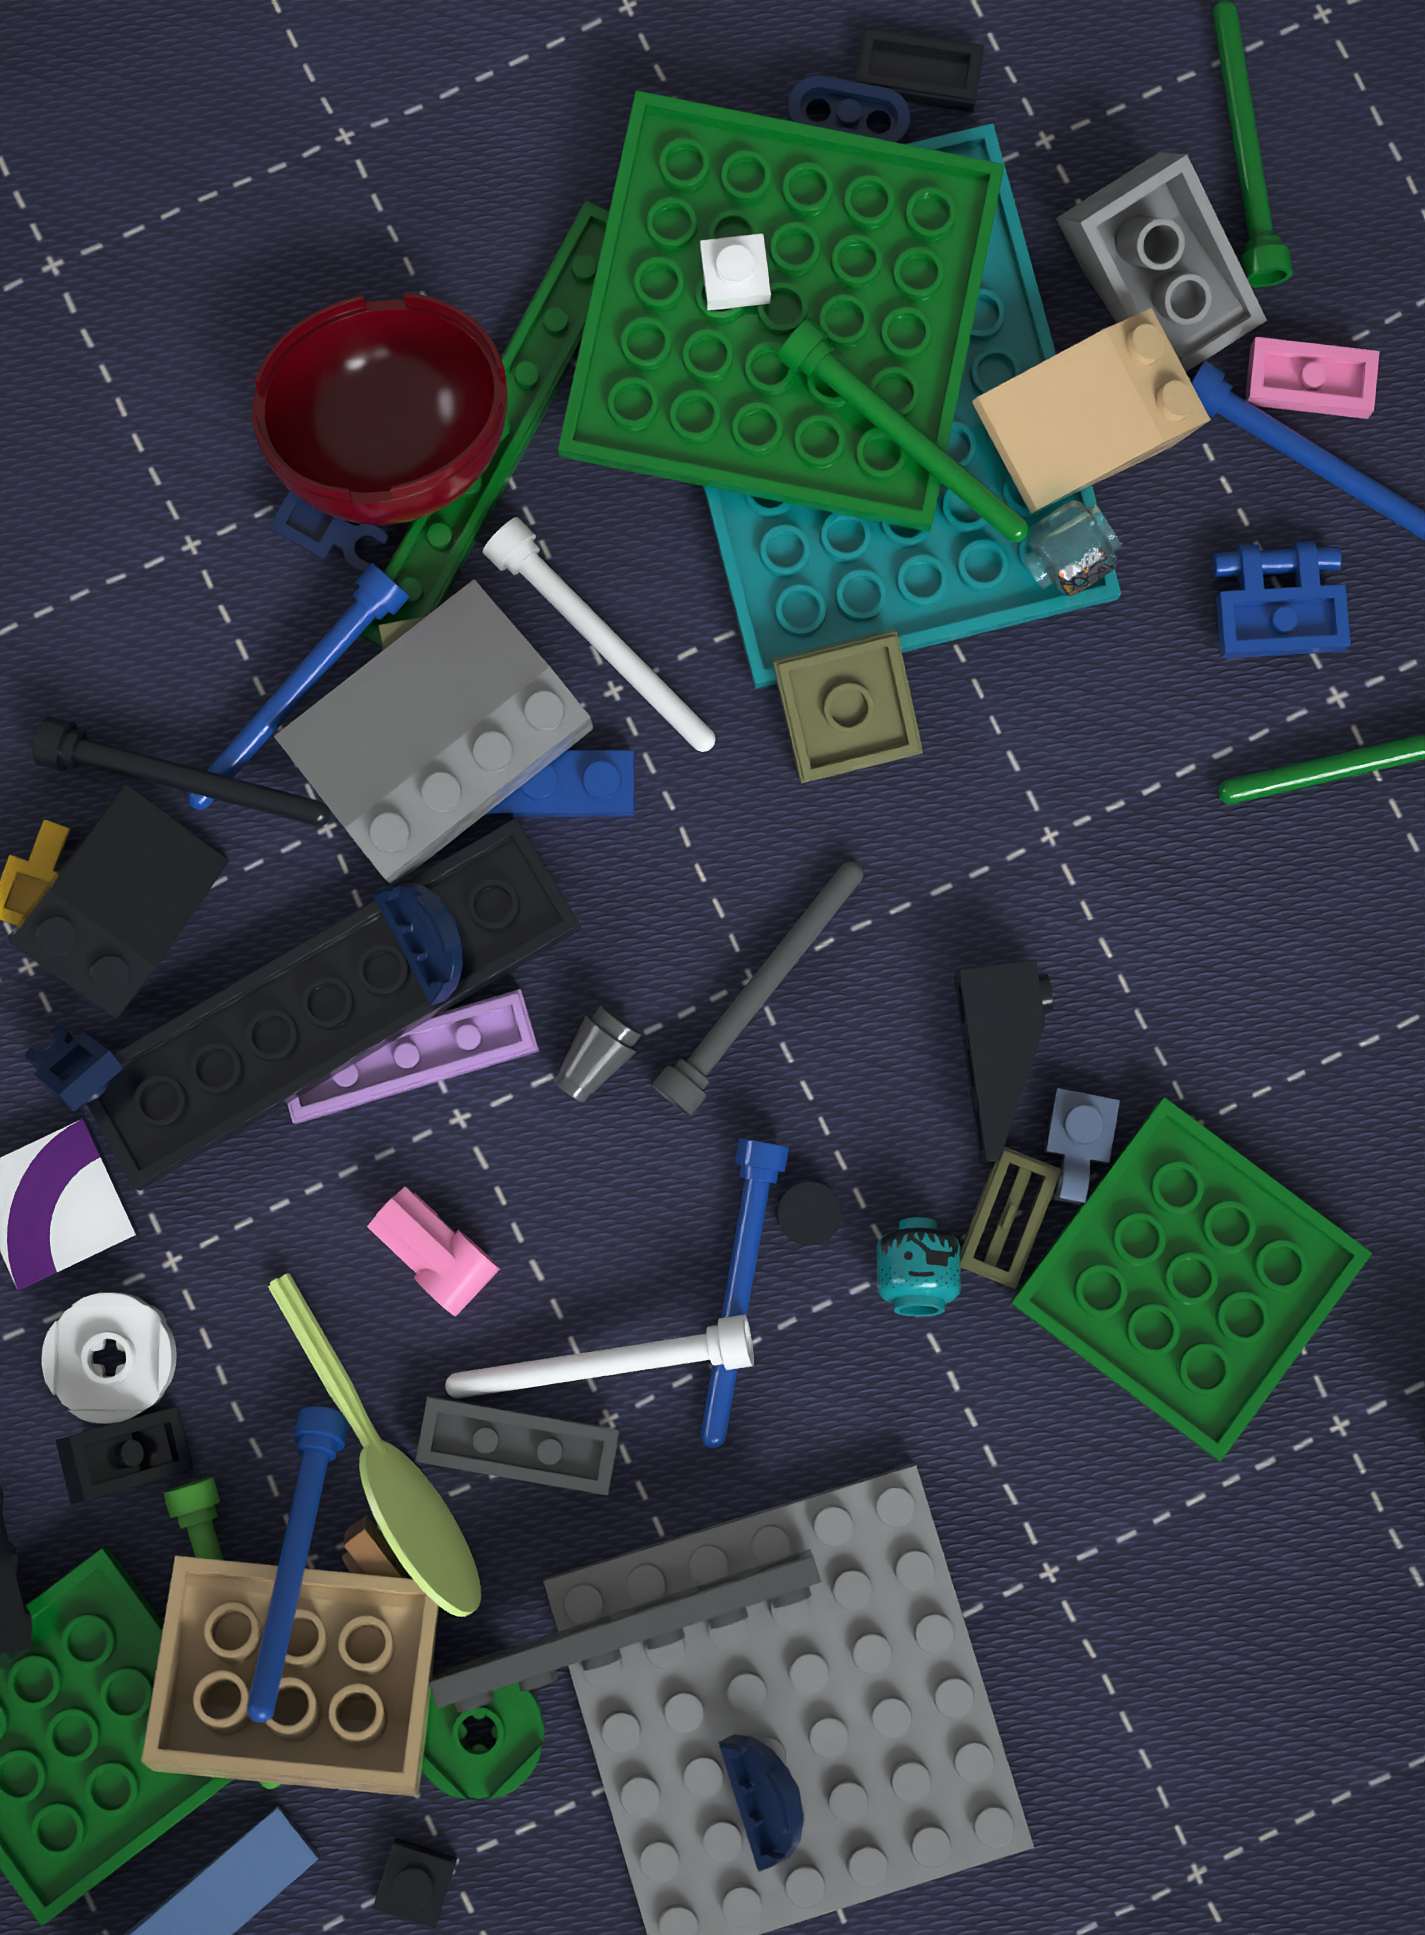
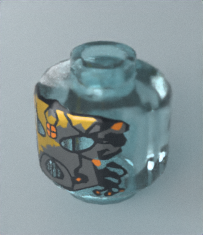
[1023,500,1123,596]

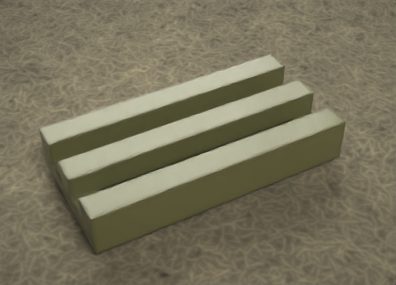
[960,1147,1062,1289]

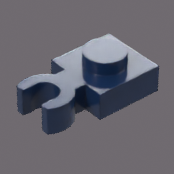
[269,490,388,573]
[25,1026,124,1112]

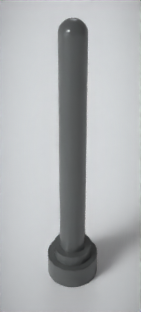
[651,861,864,1116]

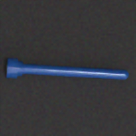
[1191,361,1425,541]
[187,563,411,810]
[700,1138,789,1448]
[247,1406,350,1723]

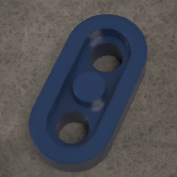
[787,75,910,144]

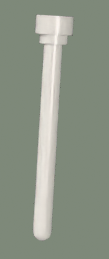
[482,517,715,752]
[445,1314,754,1398]

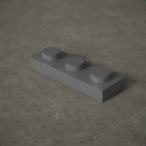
[415,1396,620,1496]

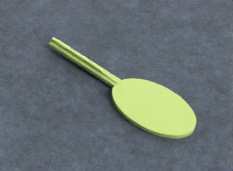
[268,1273,481,1617]

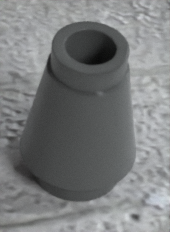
[553,1004,642,1103]

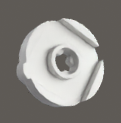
[41,1292,177,1424]

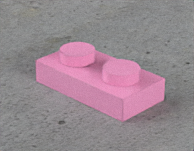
[1245,337,1380,419]

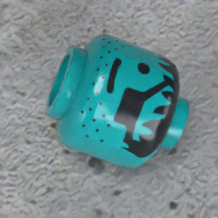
[877,1217,961,1317]

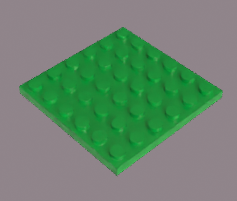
[558,90,1005,532]

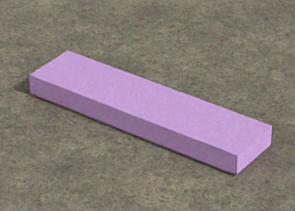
[287,989,539,1124]

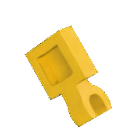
[0,820,70,925]

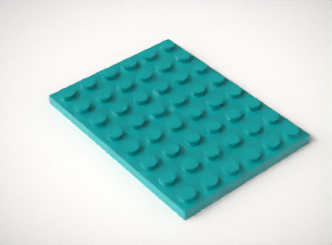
[702,123,1122,689]

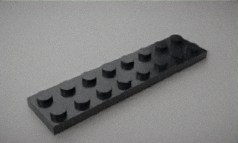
[86,818,582,1191]

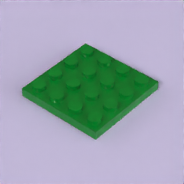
[1009,1097,1373,1462]
[0,1546,234,1926]

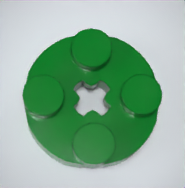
[422,1682,546,1799]

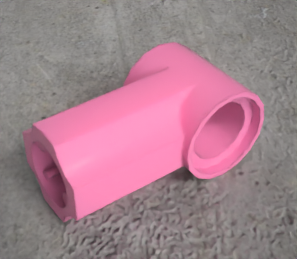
[367,1186,500,1316]

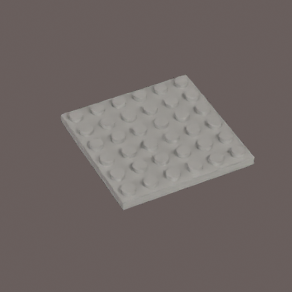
[543,1463,1034,1935]

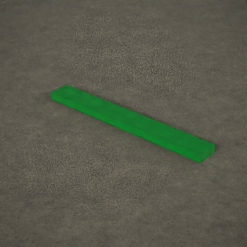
[358,201,609,648]

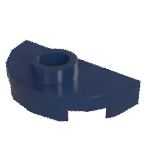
[373,882,463,1005]
[718,1734,804,1872]

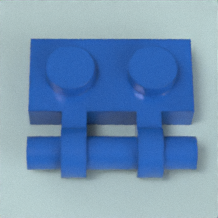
[1212,541,1351,659]

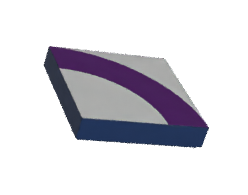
[0,1119,140,1291]

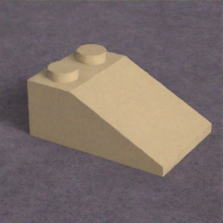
[972,308,1210,514]

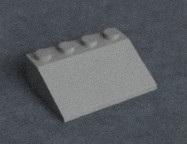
[274,579,593,885]

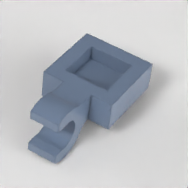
[1043,1088,1120,1205]

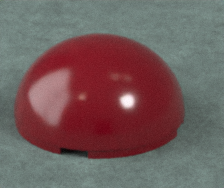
[251,293,508,525]

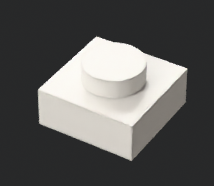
[700,233,771,311]

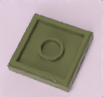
[771,628,923,784]

